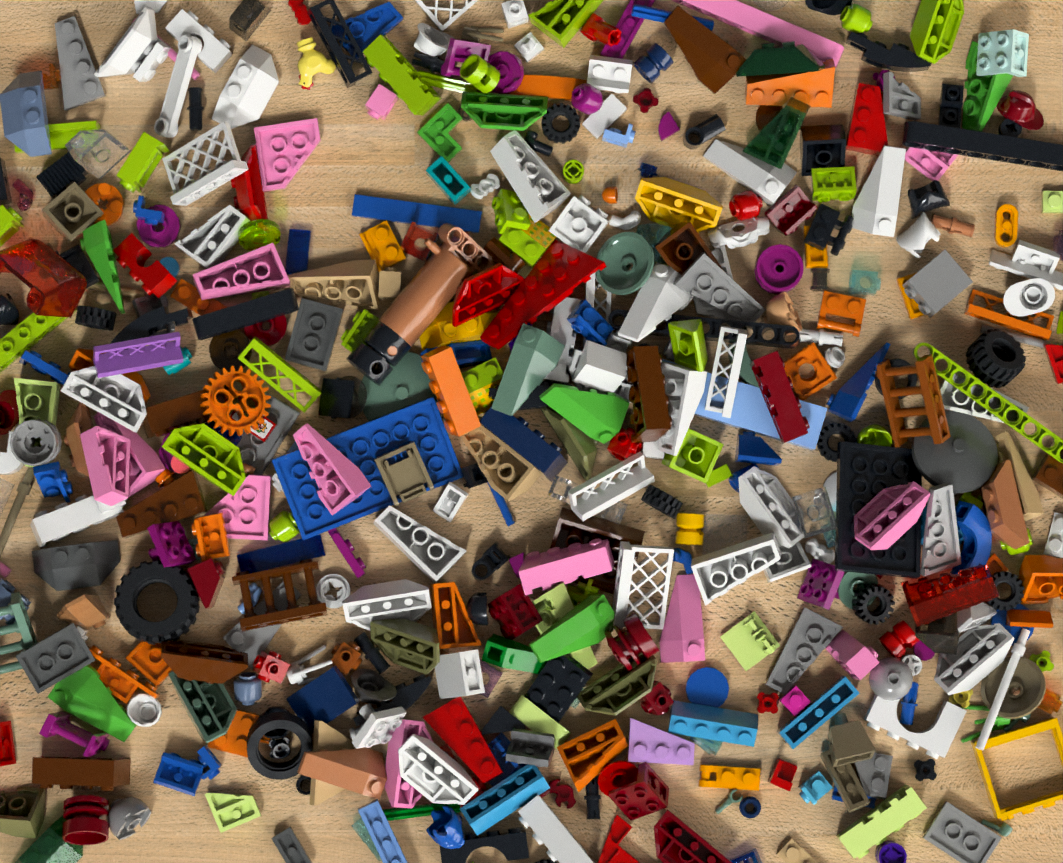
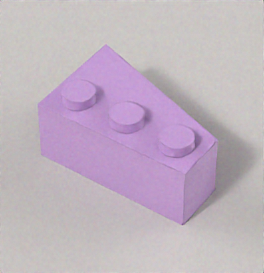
[627,717,695,765]

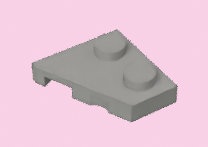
[883,72,921,121]
[855,753,893,800]

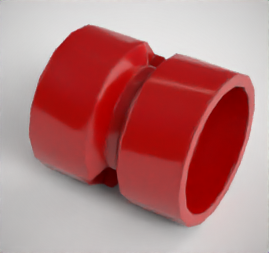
[879,619,920,658]

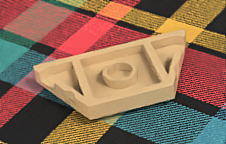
[309,720,354,806]

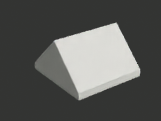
[572,340,627,393]
[764,541,811,583]

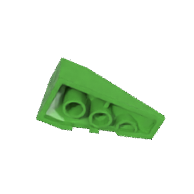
[962,41,1013,132]
[80,220,125,314]
[529,594,614,663]
[48,664,137,742]

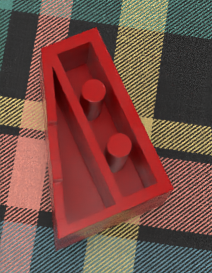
[846,83,888,156]

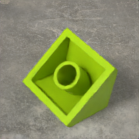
[668,319,708,372]

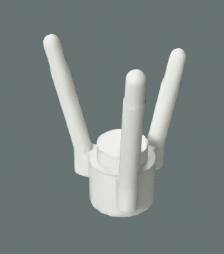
[287,645,333,686]

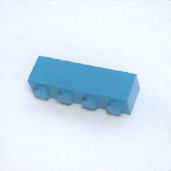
[777,676,859,749]
[668,700,758,747]
[460,764,550,836]

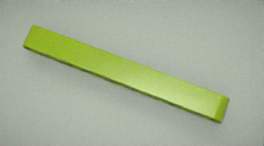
[913,342,1063,463]

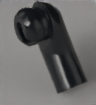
[524,130,553,157]

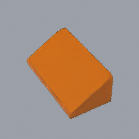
[1006,609,1053,628]

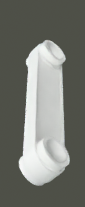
[154,35,202,138]

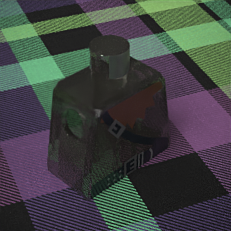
[229,0,271,41]

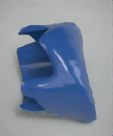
[426,805,465,849]

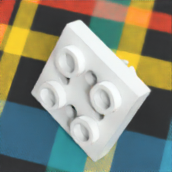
[352,704,407,749]

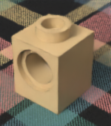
[378,267,402,300]

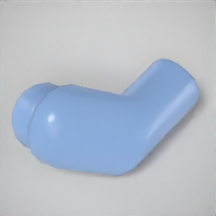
[238,582,262,614]

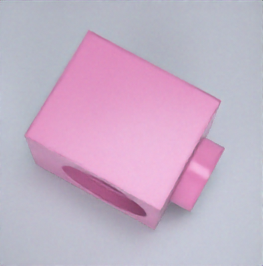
[365,84,398,120]

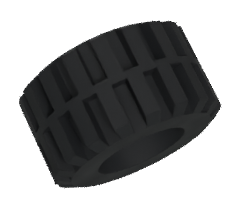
[966,329,1026,388]

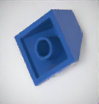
[735,431,782,466]

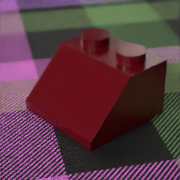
[188,558,226,609]

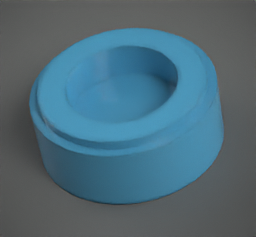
[159,257,180,278]

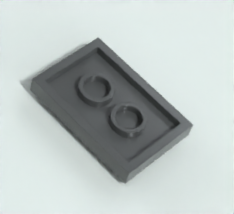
[285,298,343,372]
[16,622,95,694]

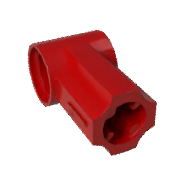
[580,13,622,47]

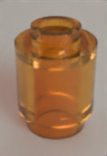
[1038,688,1063,714]

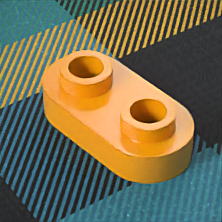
[994,204,1018,248]

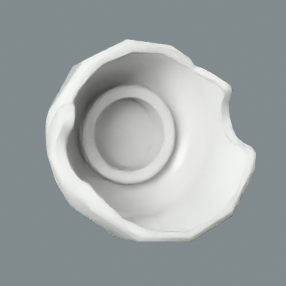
[127,693,162,727]

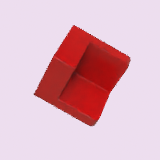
[768,758,797,791]

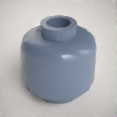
[233,672,262,706]

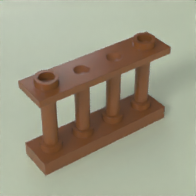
[876,354,951,448]

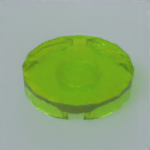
[238,219,281,251]

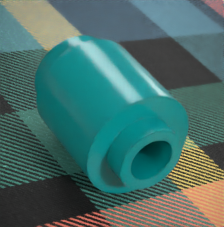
[163,346,193,375]

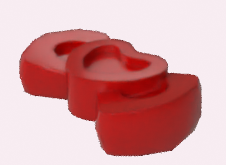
[288,0,311,25]

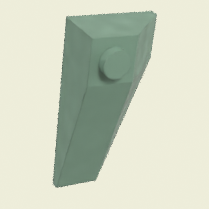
[491,324,565,416]

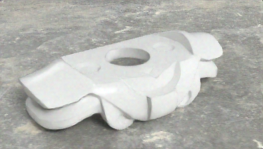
[708,216,770,249]

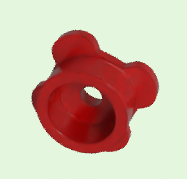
[757,692,779,714]

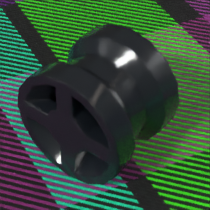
[998,118,1022,137]

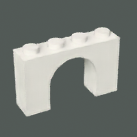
[864,695,967,759]

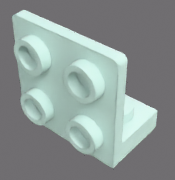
[976,29,1029,77]

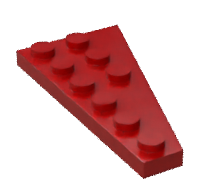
[480,239,607,350]

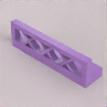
[93,331,183,378]

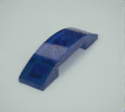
[237,535,326,574]

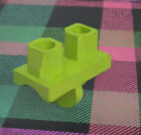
[567,578,599,607]

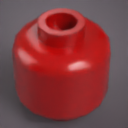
[729,190,763,221]

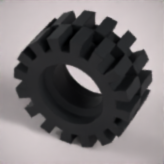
[542,103,580,144]
[75,306,117,331]
[817,422,857,462]
[641,485,683,519]
[983,571,1024,611]
[852,583,895,625]

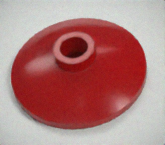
[598,761,638,796]

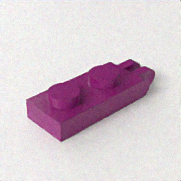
[328,528,367,578]

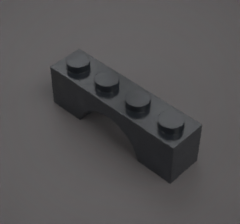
[440,827,529,863]

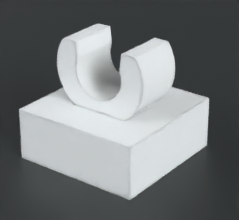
[514,32,544,63]

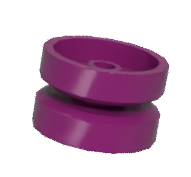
[754,244,804,295]

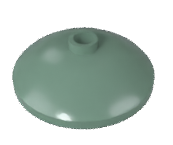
[596,232,654,295]

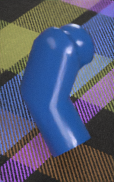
[673,548,693,575]

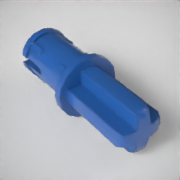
[899,682,919,725]

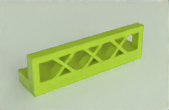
[14,121,101,153]
[238,336,321,413]

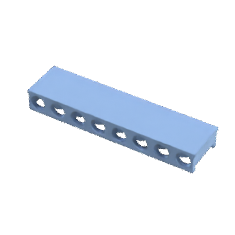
[662,359,827,450]

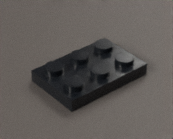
[524,654,593,723]

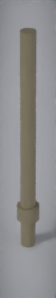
[0,467,34,557]

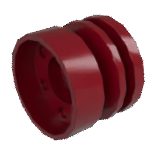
[604,613,660,671]
[63,795,109,845]

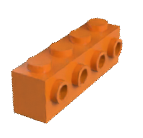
[421,345,481,437]

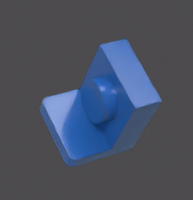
[197,745,222,780]

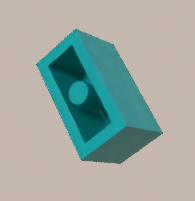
[426,156,471,205]

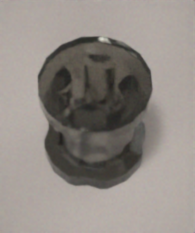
[810,268,830,292]

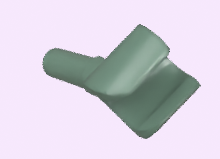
[1003,714,1031,732]
[715,790,743,814]
[981,819,1013,837]

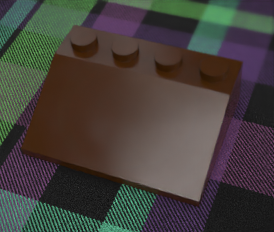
[550,507,645,595]

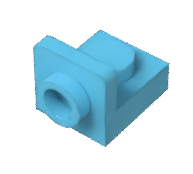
[799,770,833,805]

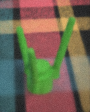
[961,705,1010,743]

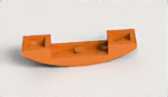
[509,75,587,101]

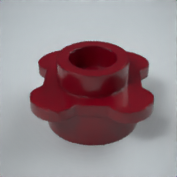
[633,88,658,113]

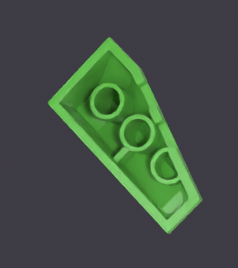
[539,383,629,444]

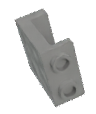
[902,250,973,318]

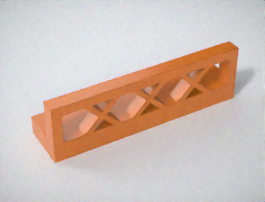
[964,289,1054,340]

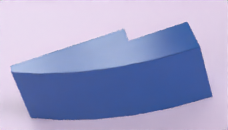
[420,340,492,374]

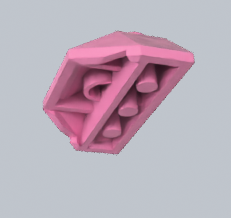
[854,481,930,550]
[385,719,434,809]

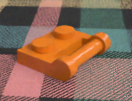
[816,291,866,337]

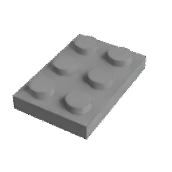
[922,801,1002,863]

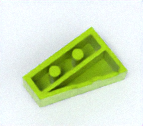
[528,0,604,48]

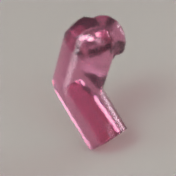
[12,179,33,211]

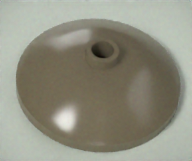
[981,657,1046,719]

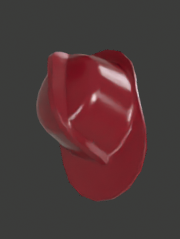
[996,90,1044,130]
[0,389,19,435]

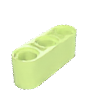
[509,695,571,750]

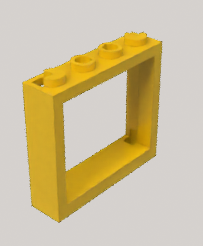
[971,717,1063,821]

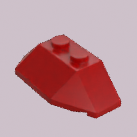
[231,144,270,232]
[452,263,524,327]

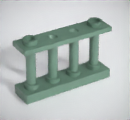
[0,592,38,674]

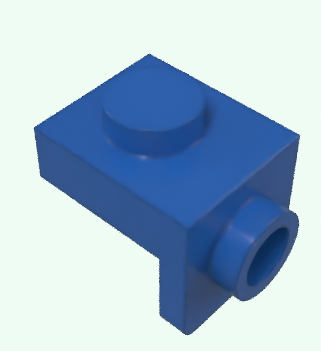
[133,195,165,225]

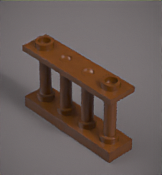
[232,559,327,632]

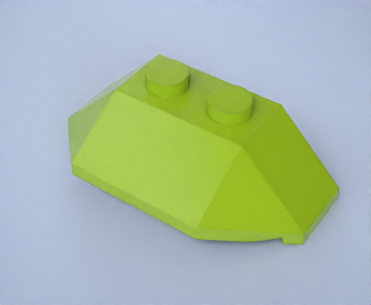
[910,0,964,64]
[161,423,246,496]

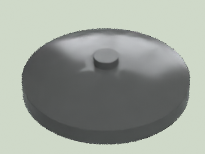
[912,411,998,493]

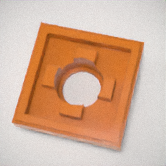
[783,342,837,401]

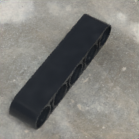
[192,289,299,340]

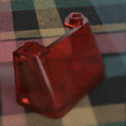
[0,239,87,318]

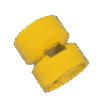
[675,513,705,545]

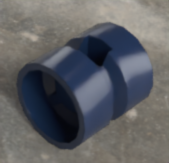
[633,43,674,84]

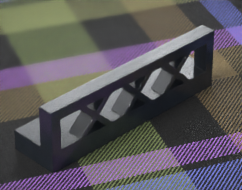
[307,0,373,88]

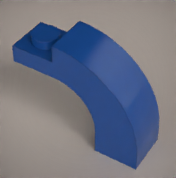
[950,501,992,581]

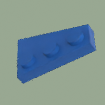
[19,350,71,386]

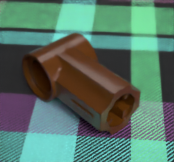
[483,237,526,273]

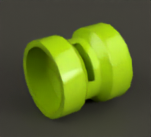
[562,160,584,184]

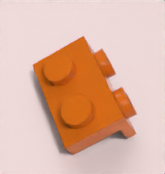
[192,512,230,562]

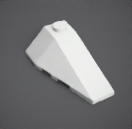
[703,139,797,206]

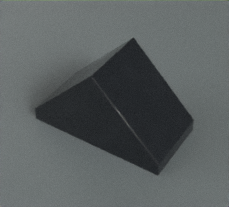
[482,706,525,735]

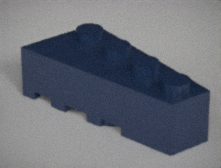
[480,406,568,482]

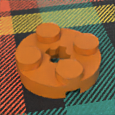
[85,183,124,226]

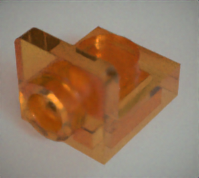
[42,63,61,90]

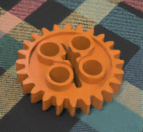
[200,366,271,436]

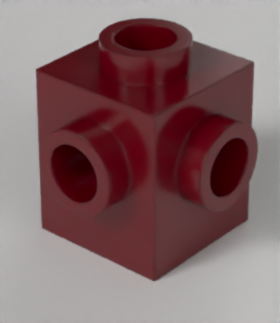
[640,681,674,716]

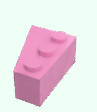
[825,630,880,680]

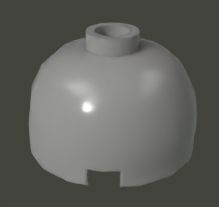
[869,657,913,701]
[107,797,151,840]

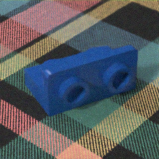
[567,299,614,346]
[33,461,73,503]

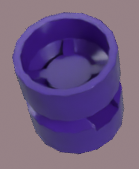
[875,840,907,863]

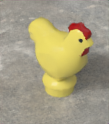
[297,37,336,90]

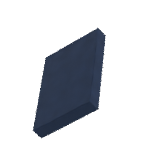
[286,665,360,734]

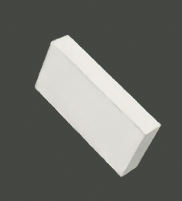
[582,94,627,139]

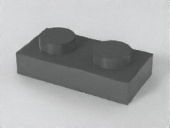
[271,827,312,863]

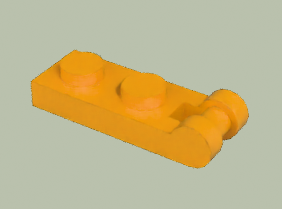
[698,764,760,791]

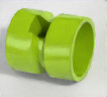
[460,54,500,93]

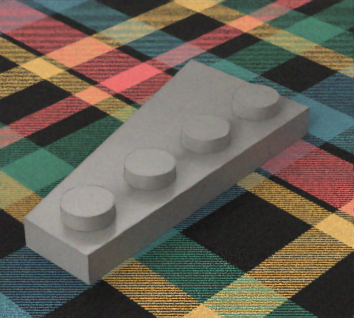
[920,482,961,577]
[223,581,301,669]
[765,607,843,694]

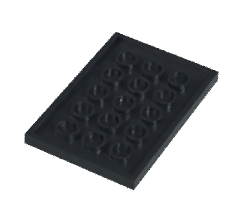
[835,441,922,579]

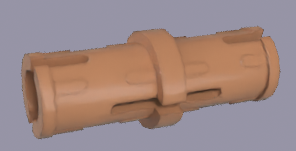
[930,213,975,238]

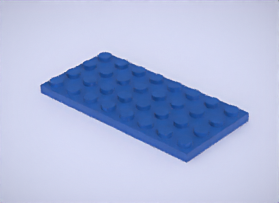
[271,396,464,540]

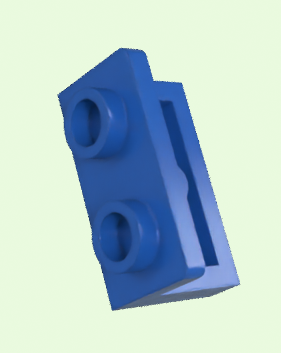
[153,752,204,797]

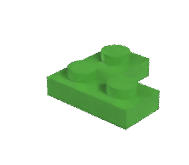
[417,103,463,163]

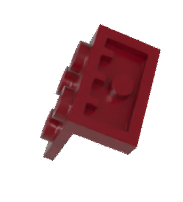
[488,583,543,640]
[608,762,669,820]

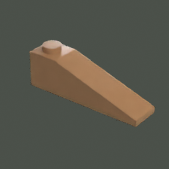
[56,594,110,630]

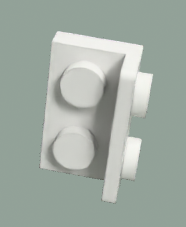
[587,55,633,93]

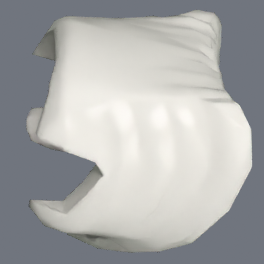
[896,212,941,258]

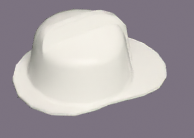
[414,23,454,57]
[1003,278,1055,317]

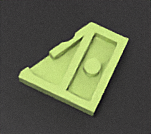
[205,792,262,833]

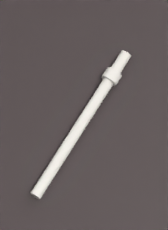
[975,628,1030,750]

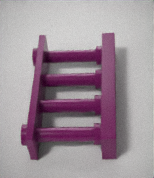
[39,711,110,757]

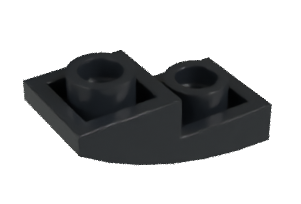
[938,84,964,128]

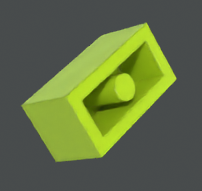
[705,464,732,488]

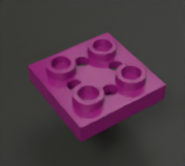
[147,521,196,568]
[797,559,844,610]

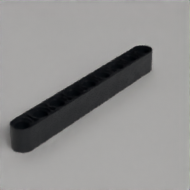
[902,121,1063,171]
[608,309,801,349]

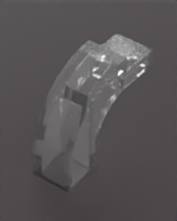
[548,475,627,525]

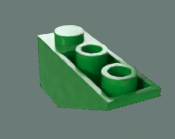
[482,633,549,674]

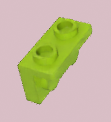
[811,166,857,202]

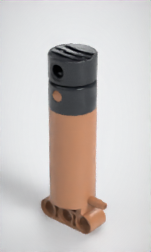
[346,223,493,386]

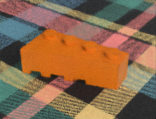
[745,58,835,108]

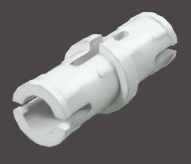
[799,328,843,346]

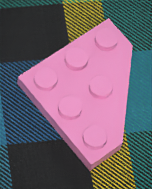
[254,118,321,192]
[205,474,271,541]

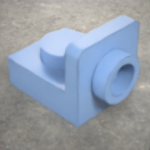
[602,123,636,148]

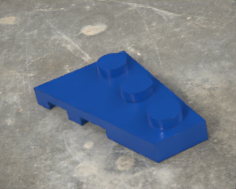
[329,2,404,59]

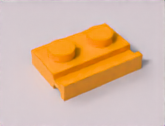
[359,220,406,273]

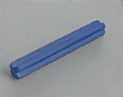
[631,4,714,31]

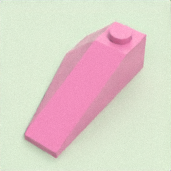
[94,412,166,497]
[293,423,371,515]

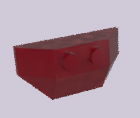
[654,809,732,863]

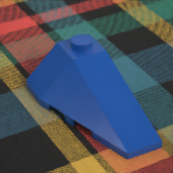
[826,343,891,422]

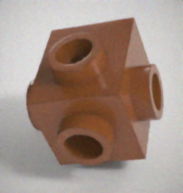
[331,640,363,675]

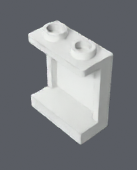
[435,649,485,699]

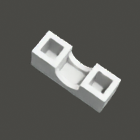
[165,9,232,74]

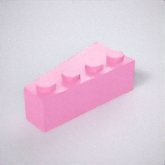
[193,243,290,300]
[518,539,615,595]

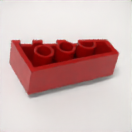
[422,697,504,783]

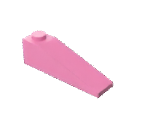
[659,574,705,663]

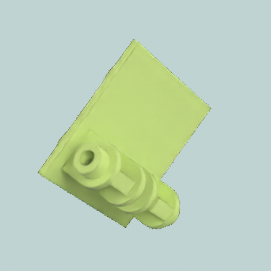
[720,611,780,671]

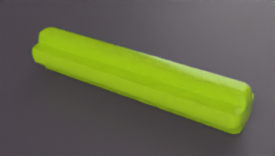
[418,70,478,93]

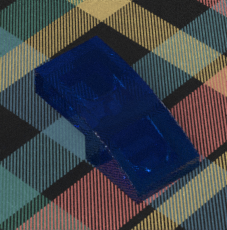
[285,229,311,275]

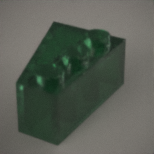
[742,97,811,169]

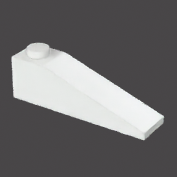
[851,145,906,237]
[618,263,694,342]
[658,361,707,456]

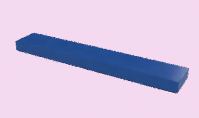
[352,194,482,233]

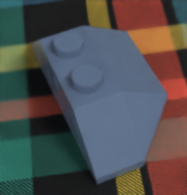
[0,71,52,157]

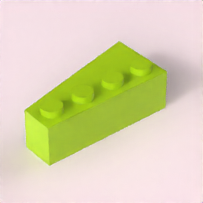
[363,34,442,116]

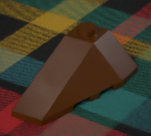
[664,6,747,94]
[654,220,725,275]

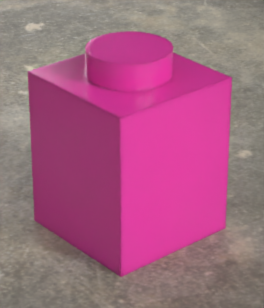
[778,685,811,716]

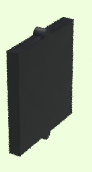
[318,377,355,419]

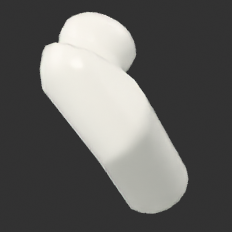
[609,210,641,230]

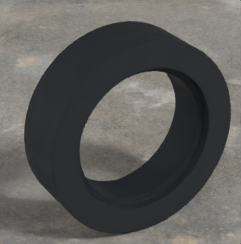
[247,712,313,780]

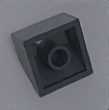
[800,124,846,176]

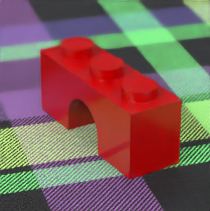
[113,233,177,298]

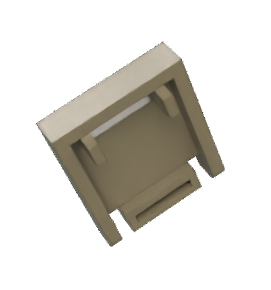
[374,441,434,506]

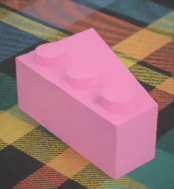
[80,426,130,506]

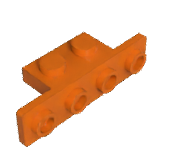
[88,645,160,704]

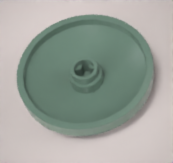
[360,352,441,421]

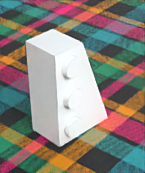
[174,205,252,269]

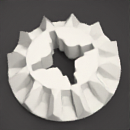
[316,574,351,608]

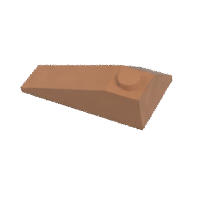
[297,747,387,799]

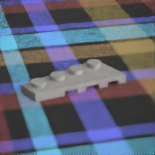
[55,16,106,111]
[674,252,765,322]

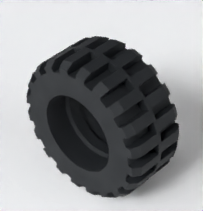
[114,559,200,645]

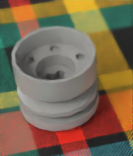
[10,419,62,466]

